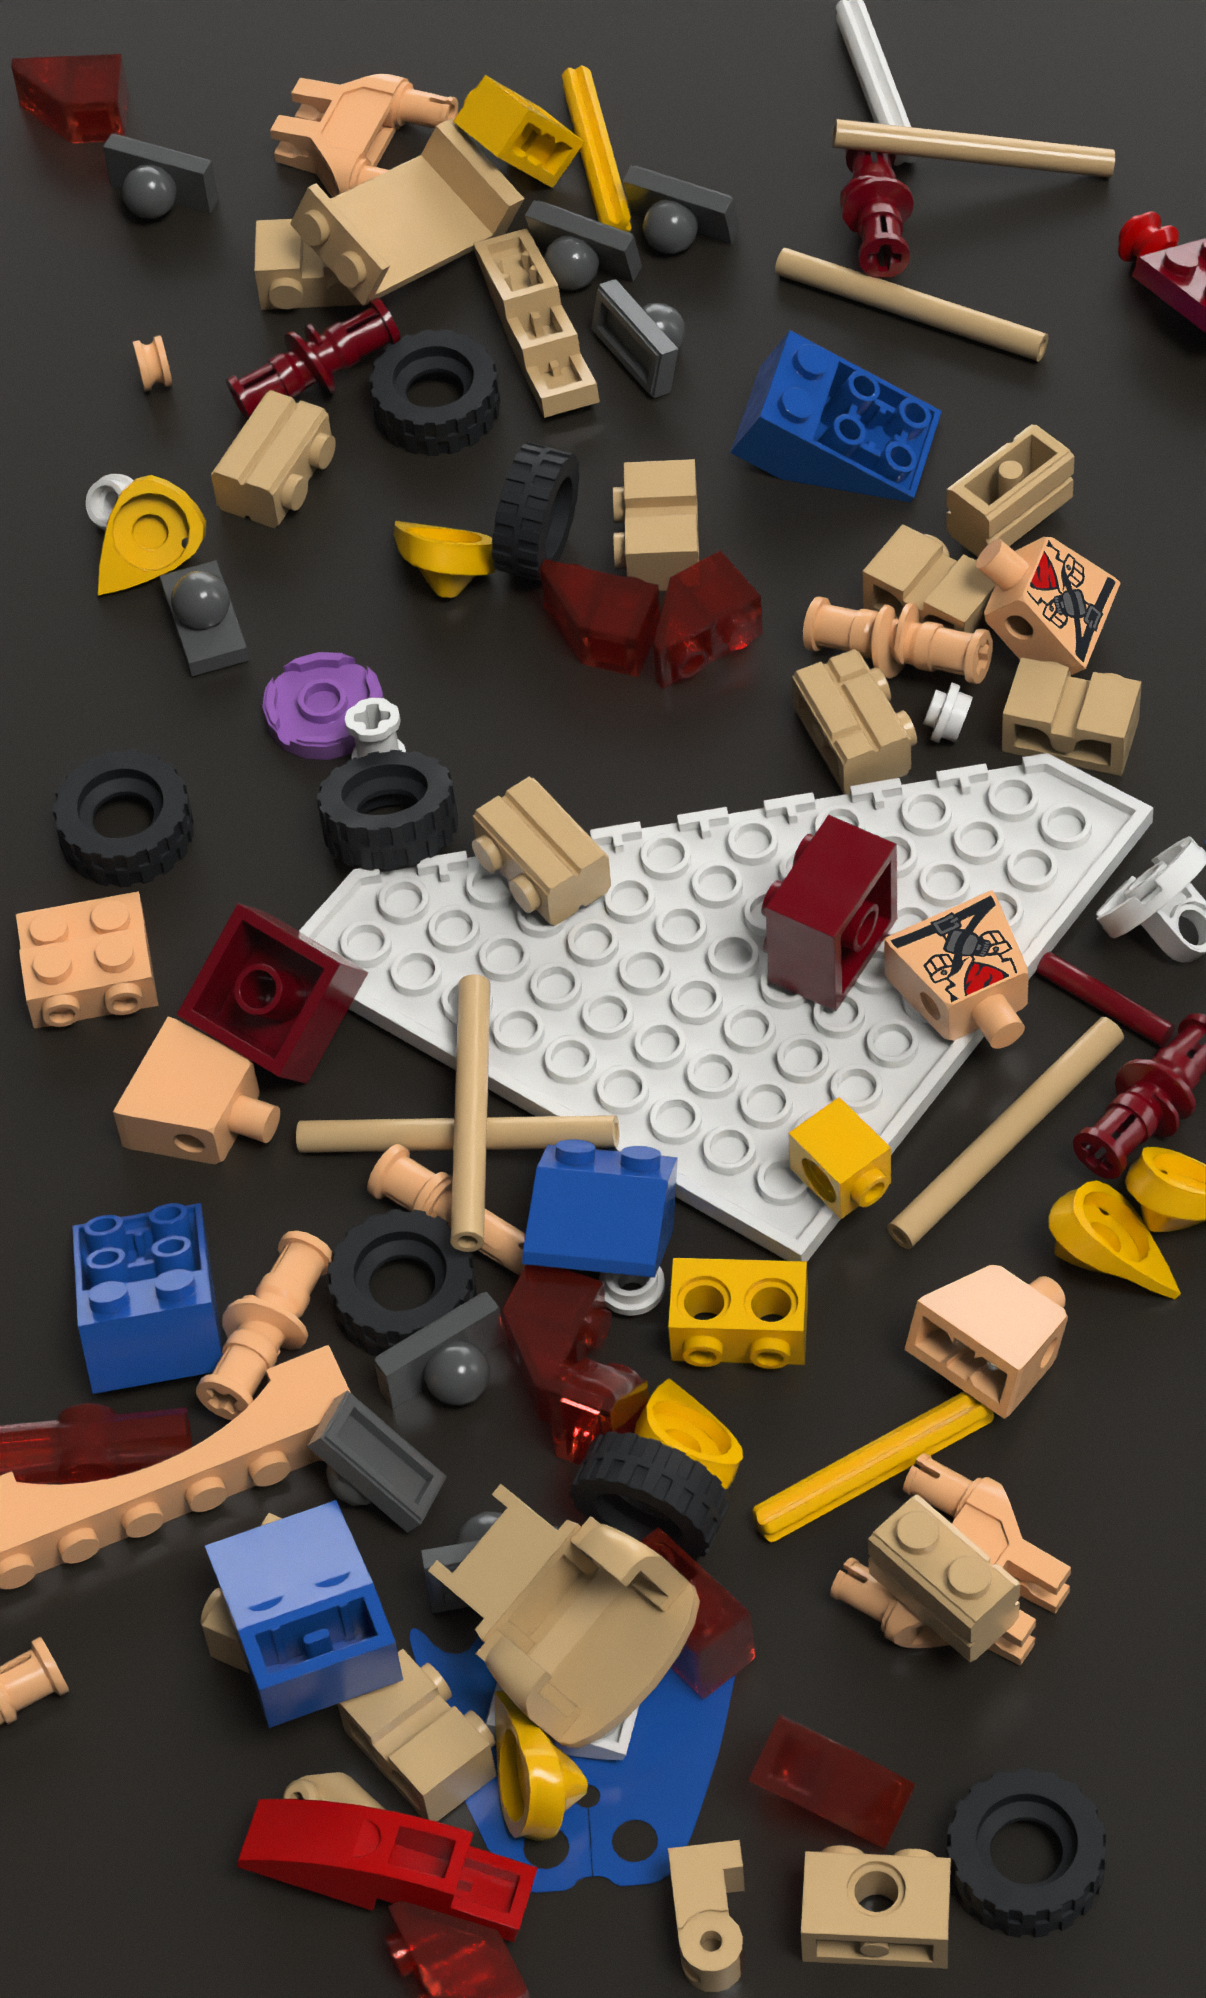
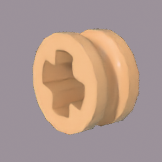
[132,335,173,392]

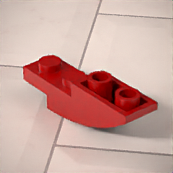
[236,1799,538,1943]

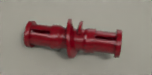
[840,149,914,277]
[226,297,401,421]
[1072,1013,1206,1179]

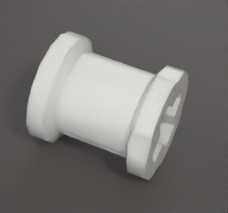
[345,698,406,759]

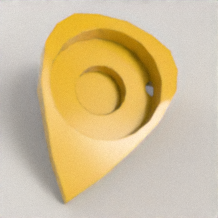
[98,475,206,596]
[393,521,495,598]
[1125,1147,1206,1232]
[1048,1180,1181,1300]
[634,1378,743,1489]
[495,1690,588,1841]

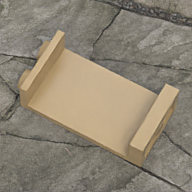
[290,118,525,306]

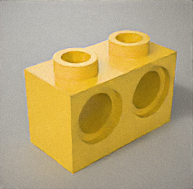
[453,75,585,188]
[668,1258,808,1369]

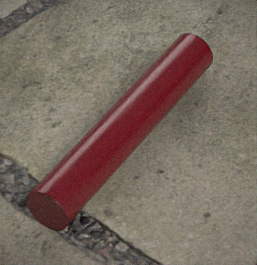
[1036,951,1175,1047]

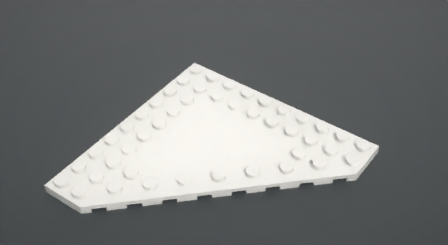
[299,753,1154,1261]

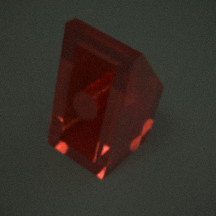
[547,1358,649,1465]

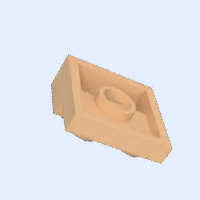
[16,891,159,1029]

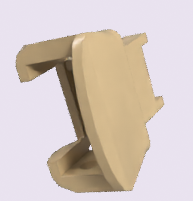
[428,1484,700,1749]

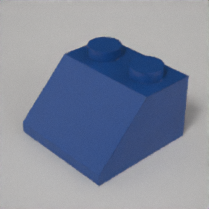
[522,1139,678,1278]

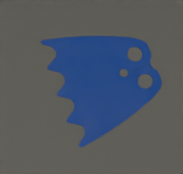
[409,1603,744,1893]

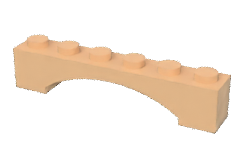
[0,1345,351,1589]

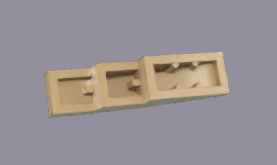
[473,228,600,418]

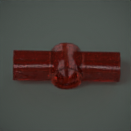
[0,1404,192,1485]

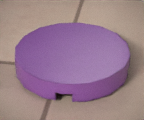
[262,652,384,760]

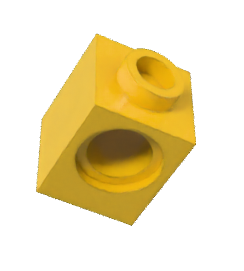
[788,1097,891,1219]

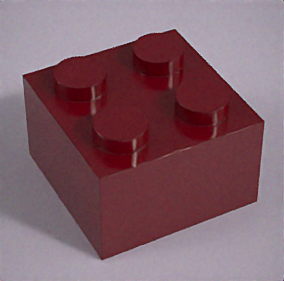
[761,814,898,1011]
[176,903,369,1084]

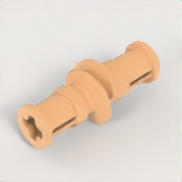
[803,596,993,684]
[196,1231,333,1420]

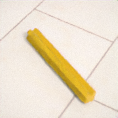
[562,65,632,233]
[752,1391,994,1542]

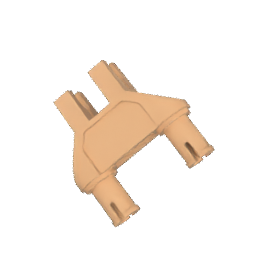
[270,74,458,197]
[830,1453,1071,1666]

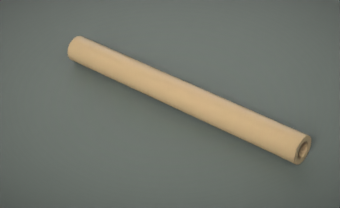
[832,119,1115,178]
[775,248,1049,362]
[451,974,491,1252]
[887,1017,1124,1249]
[296,1115,620,1153]

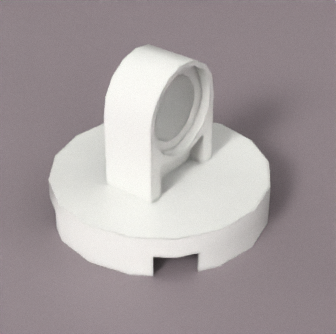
[1096,836,1206,963]

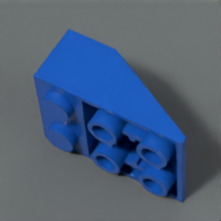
[730,330,942,502]
[72,1203,223,1394]
[205,1500,403,1728]

